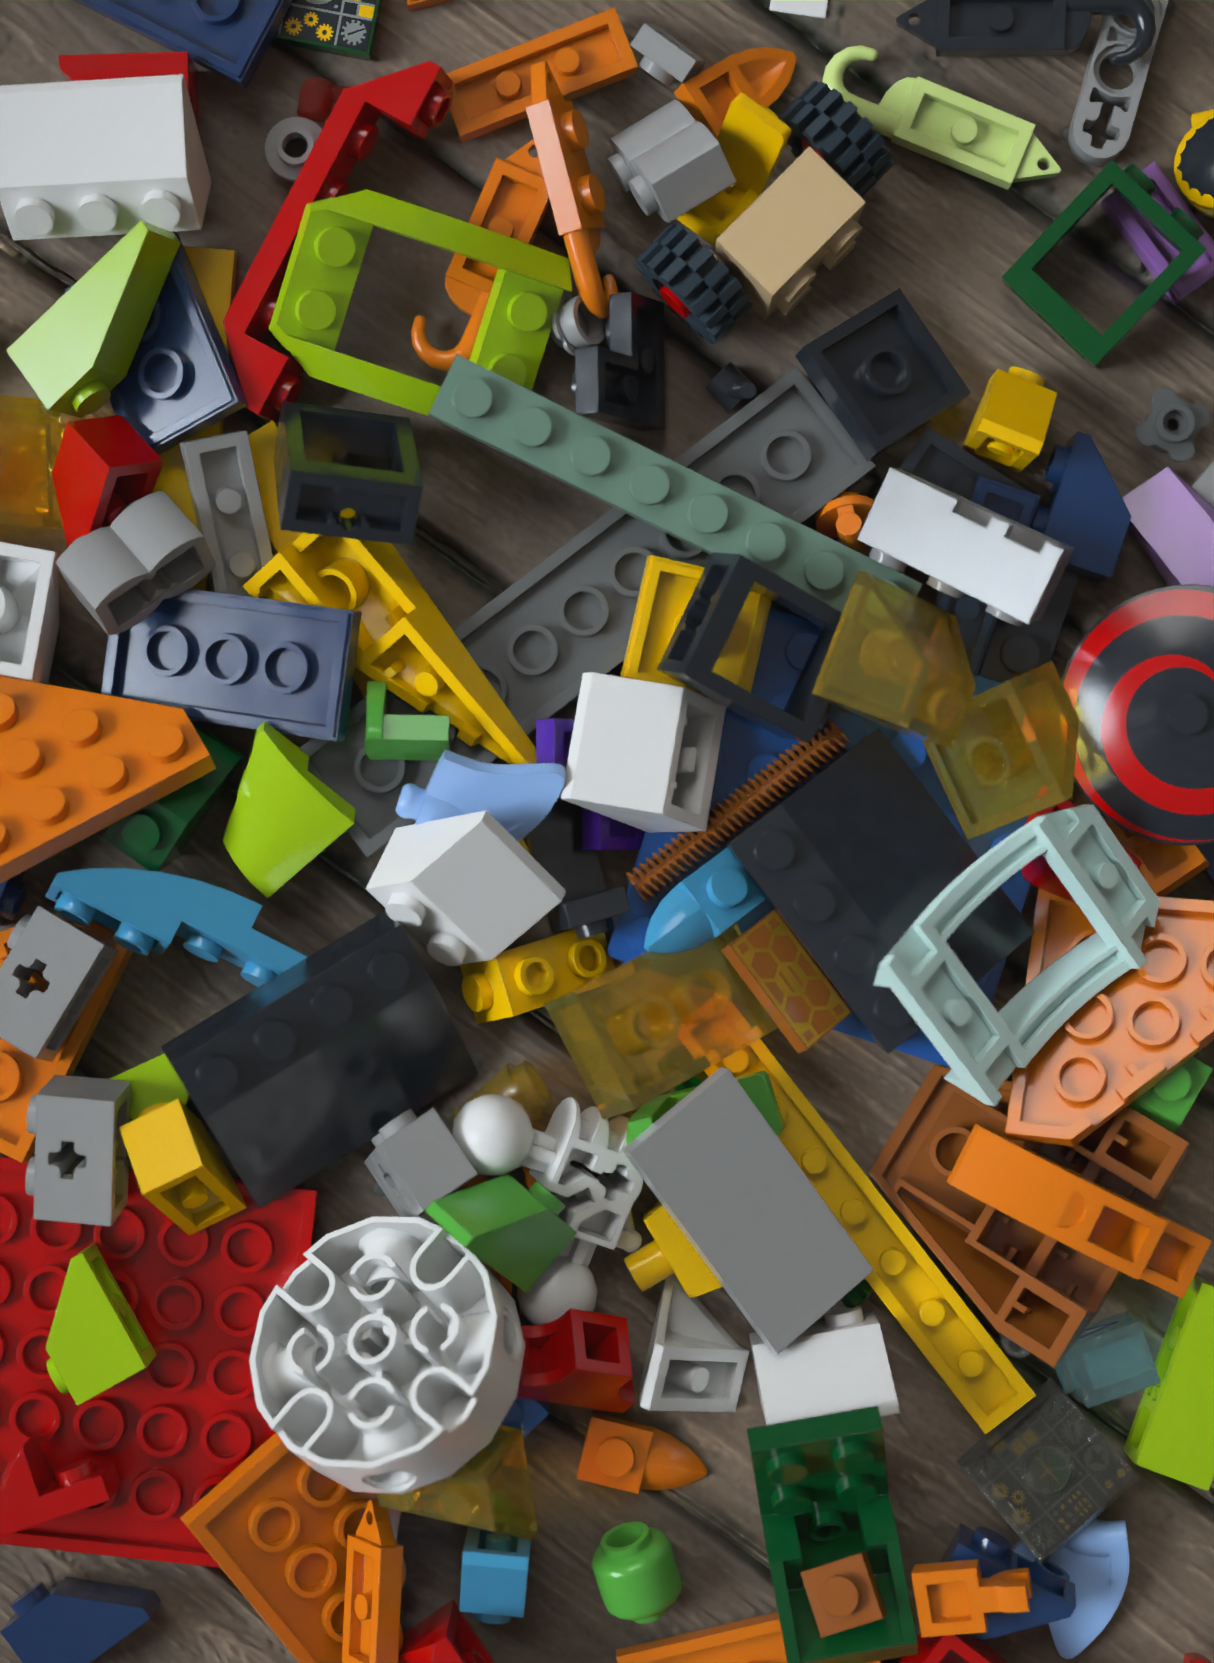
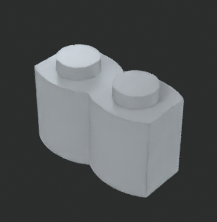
[607,99,736,223]
[56,491,216,636]

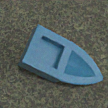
[644,847,767,954]

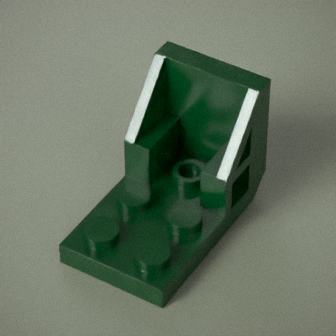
[747,1405,918,1663]

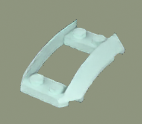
[873,805,1160,1106]

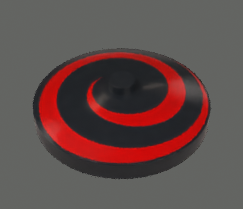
[1056,584,1214,845]

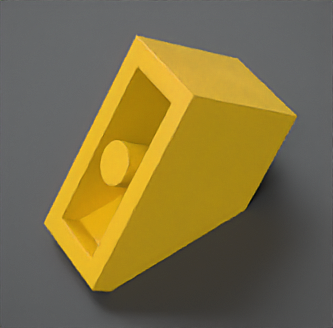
[961,366,1057,473]
[119,1099,247,1236]

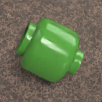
[591,1521,683,1624]

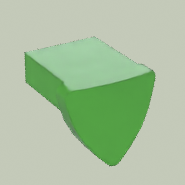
[365,681,451,761]

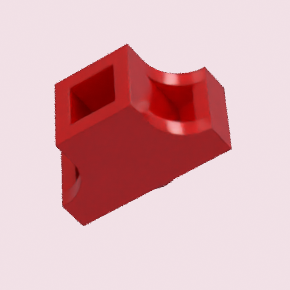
[517,1308,635,1413]

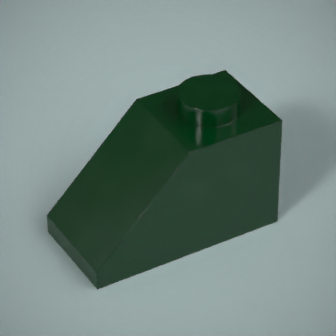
[102,720,244,872]

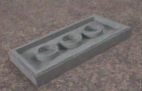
[622,1067,874,1354]

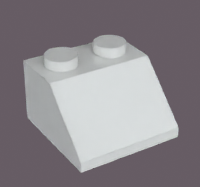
[366,810,566,966]
[749,1306,900,1425]

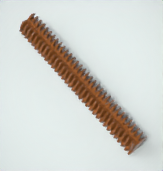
[626,719,849,903]

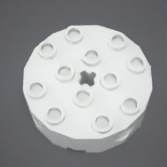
[249,1216,525,1494]

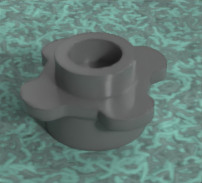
[1135,388,1210,462]

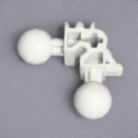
[452,1094,643,1326]

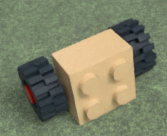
[634,80,894,344]

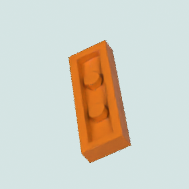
[446,7,638,143]

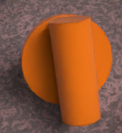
[814,492,874,556]

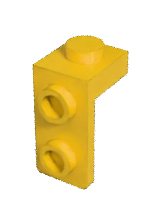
[676,93,791,247]
[460,929,617,1024]

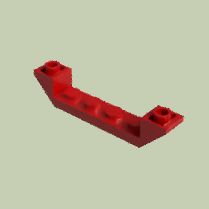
[222,61,453,422]

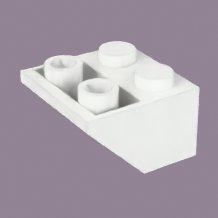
[561,672,726,833]

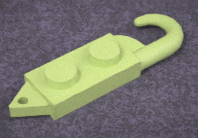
[822,45,1061,190]

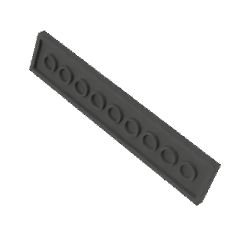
[300,367,876,859]

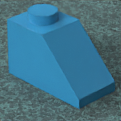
[459,1518,533,1624]

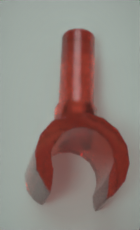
[297,77,352,122]

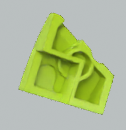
[223,721,356,898]

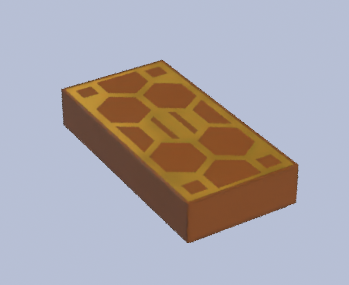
[721,909,852,1054]

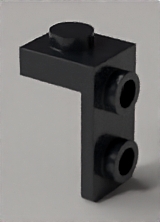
[525,798,631,939]

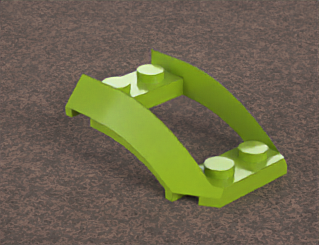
[269,189,572,416]

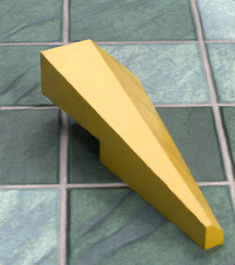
[243,508,536,765]

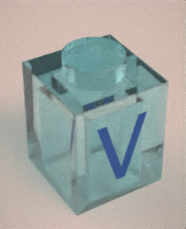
[1055,1311,1161,1408]

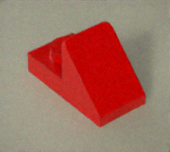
[0,1434,122,1538]

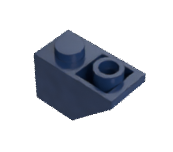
[1030,431,1132,584]
[940,1523,1076,1641]

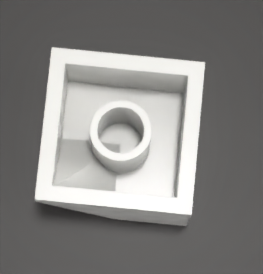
[0,542,60,684]

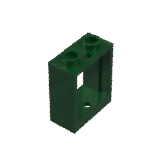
[1002,160,1206,369]

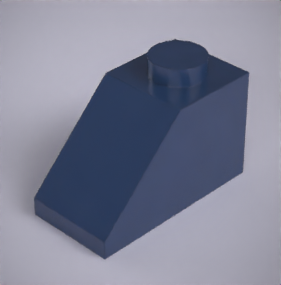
[1,1576,161,1663]

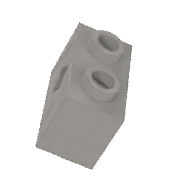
[0,906,119,1062]
[25,1074,131,1226]
[364,1108,477,1217]

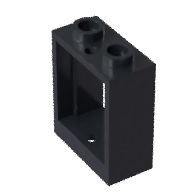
[273,401,423,546]
[656,552,865,743]

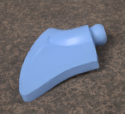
[395,749,566,842]
[1011,1516,1130,1659]

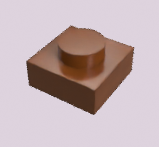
[800,1551,887,1638]

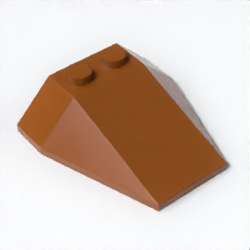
[869,1065,1190,1368]

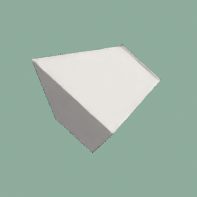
[639,1273,749,1412]

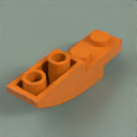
[946,1124,1212,1299]

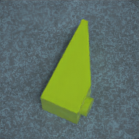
[6,220,181,418]
[1123,1275,1214,1491]

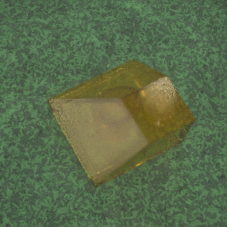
[812,570,976,748]
[914,661,1079,840]

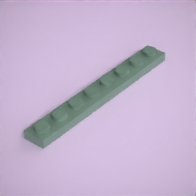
[428,355,922,642]

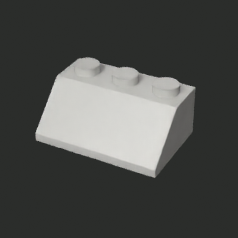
[0,74,212,241]

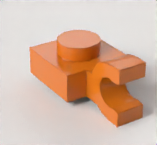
[911,1559,1033,1637]

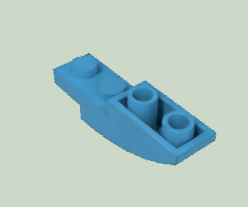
[45,868,307,987]

